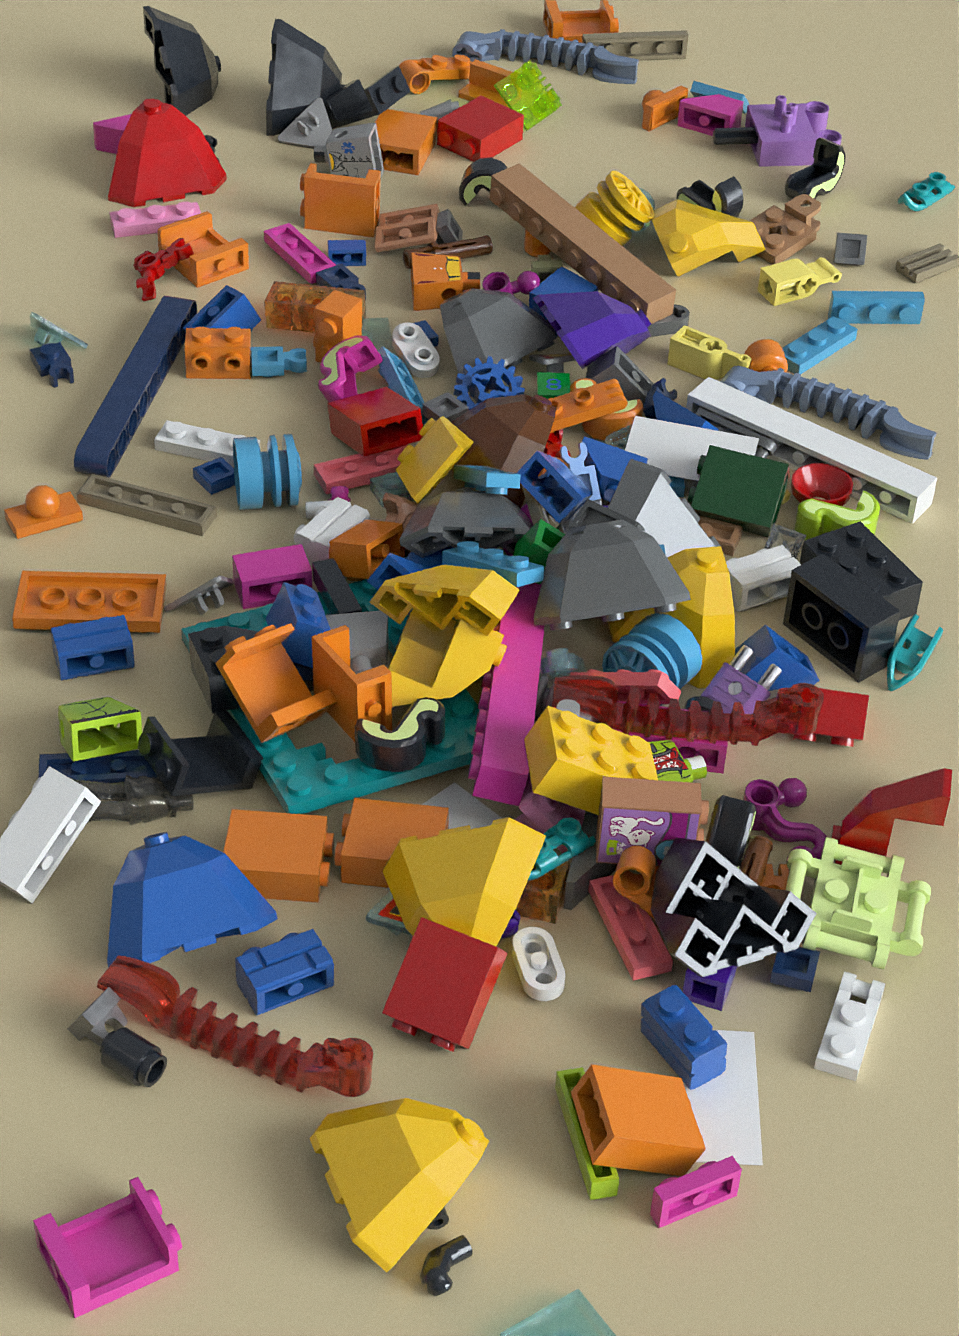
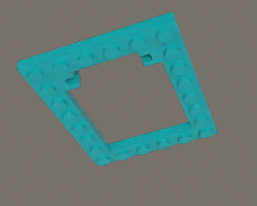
[181,579,479,814]

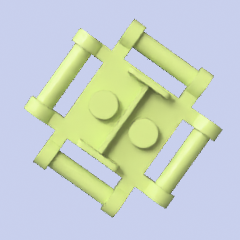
[785,837,931,970]

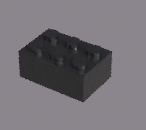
[800,521,923,620]
[783,554,901,683]

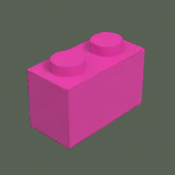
[232,544,312,609]

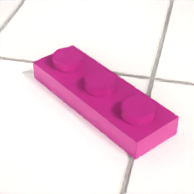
[264,223,336,284]

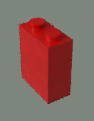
[437,95,524,162]
[327,387,423,457]
[382,917,508,1052]

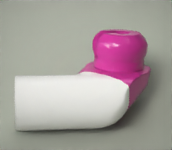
[306,486,351,519]

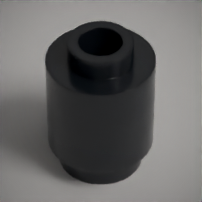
[100,1027,167,1087]

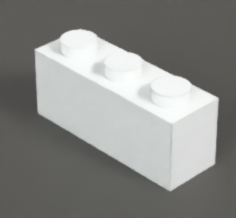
[0,766,101,904]

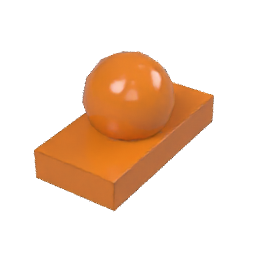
[642,85,688,132]
[4,485,83,539]

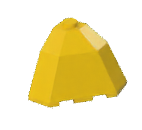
[652,199,766,277]
[607,546,735,689]
[370,565,520,636]
[388,608,507,707]
[383,817,546,946]
[309,1098,489,1273]

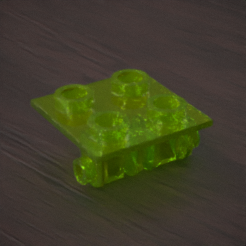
[494,60,562,131]

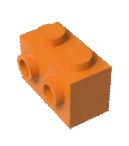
[313,290,362,363]
[185,327,251,379]
[329,519,405,581]

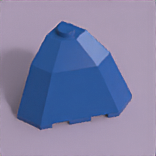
[107,832,278,970]

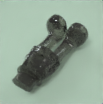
[69,775,194,825]

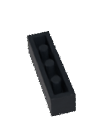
[312,558,362,615]

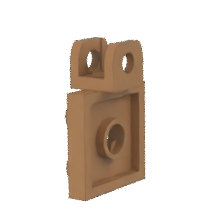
[750,194,821,265]

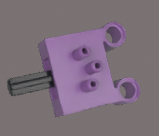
[713,95,842,167]

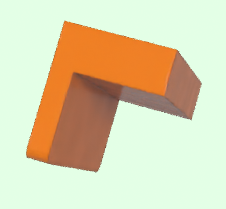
[458,59,522,108]

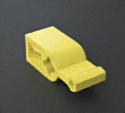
[758,258,842,306]
[667,325,751,380]

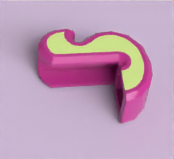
[318,335,383,402]

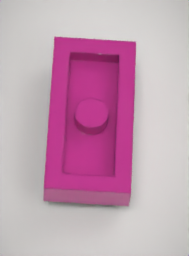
[650,1156,742,1228]

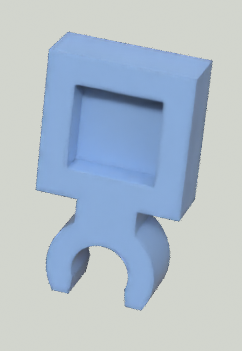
[560,442,601,501]

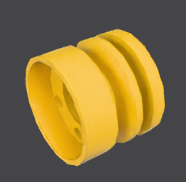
[575,171,655,246]

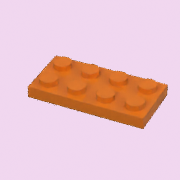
[12,570,167,633]

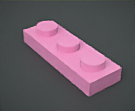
[109,202,201,238]

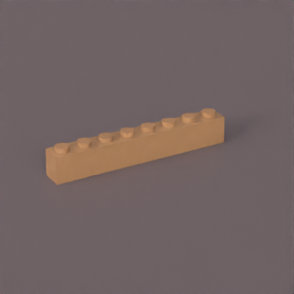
[490,163,676,324]

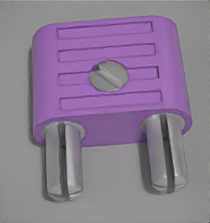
[701,645,782,730]

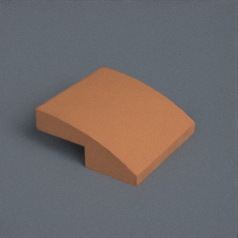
[375,204,440,252]

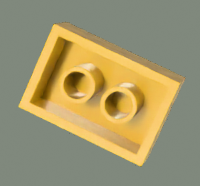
[524,706,658,815]

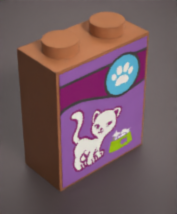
[596,777,709,867]

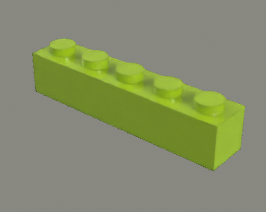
[555,1067,619,1200]

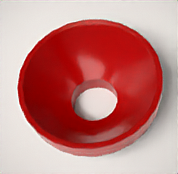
[791,463,853,506]

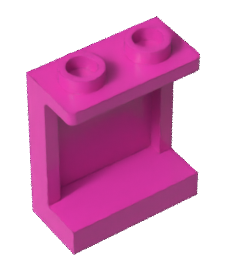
[33,1177,182,1318]

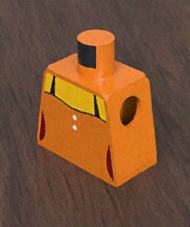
[411,252,480,311]

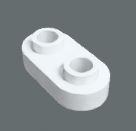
[392,322,440,378]
[512,927,565,1001]

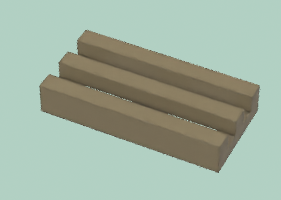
[895,243,959,283]

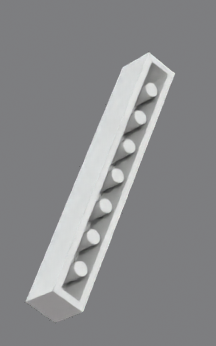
[686,377,937,524]

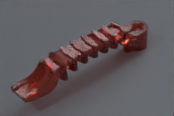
[551,675,824,746]
[97,955,373,1097]

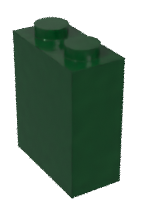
[687,445,790,538]

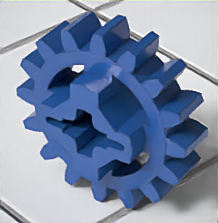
[453,356,525,410]

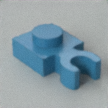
[251,346,307,377]

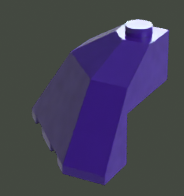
[533,291,652,369]

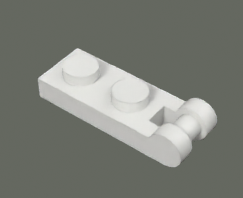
[814,971,885,1081]

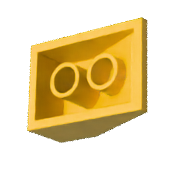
[396,416,474,503]

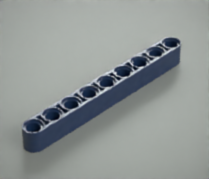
[74,295,197,477]

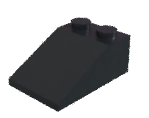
[188,625,314,714]

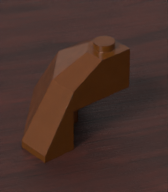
[451,394,556,509]

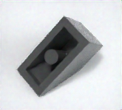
[586,346,654,408]

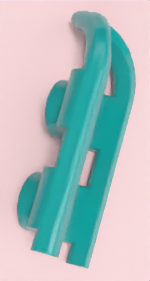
[898,172,955,211]
[887,614,944,691]
[528,817,596,881]

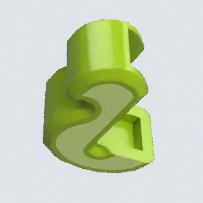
[794,490,880,540]

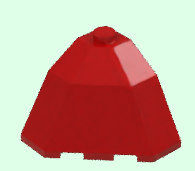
[108,99,227,207]
[831,768,952,873]

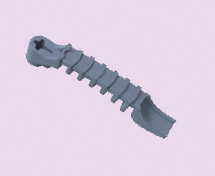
[452,29,639,84]
[720,366,937,460]

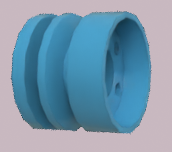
[233,434,302,510]
[602,613,703,706]

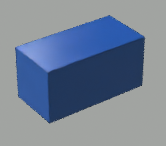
[328,240,366,266]

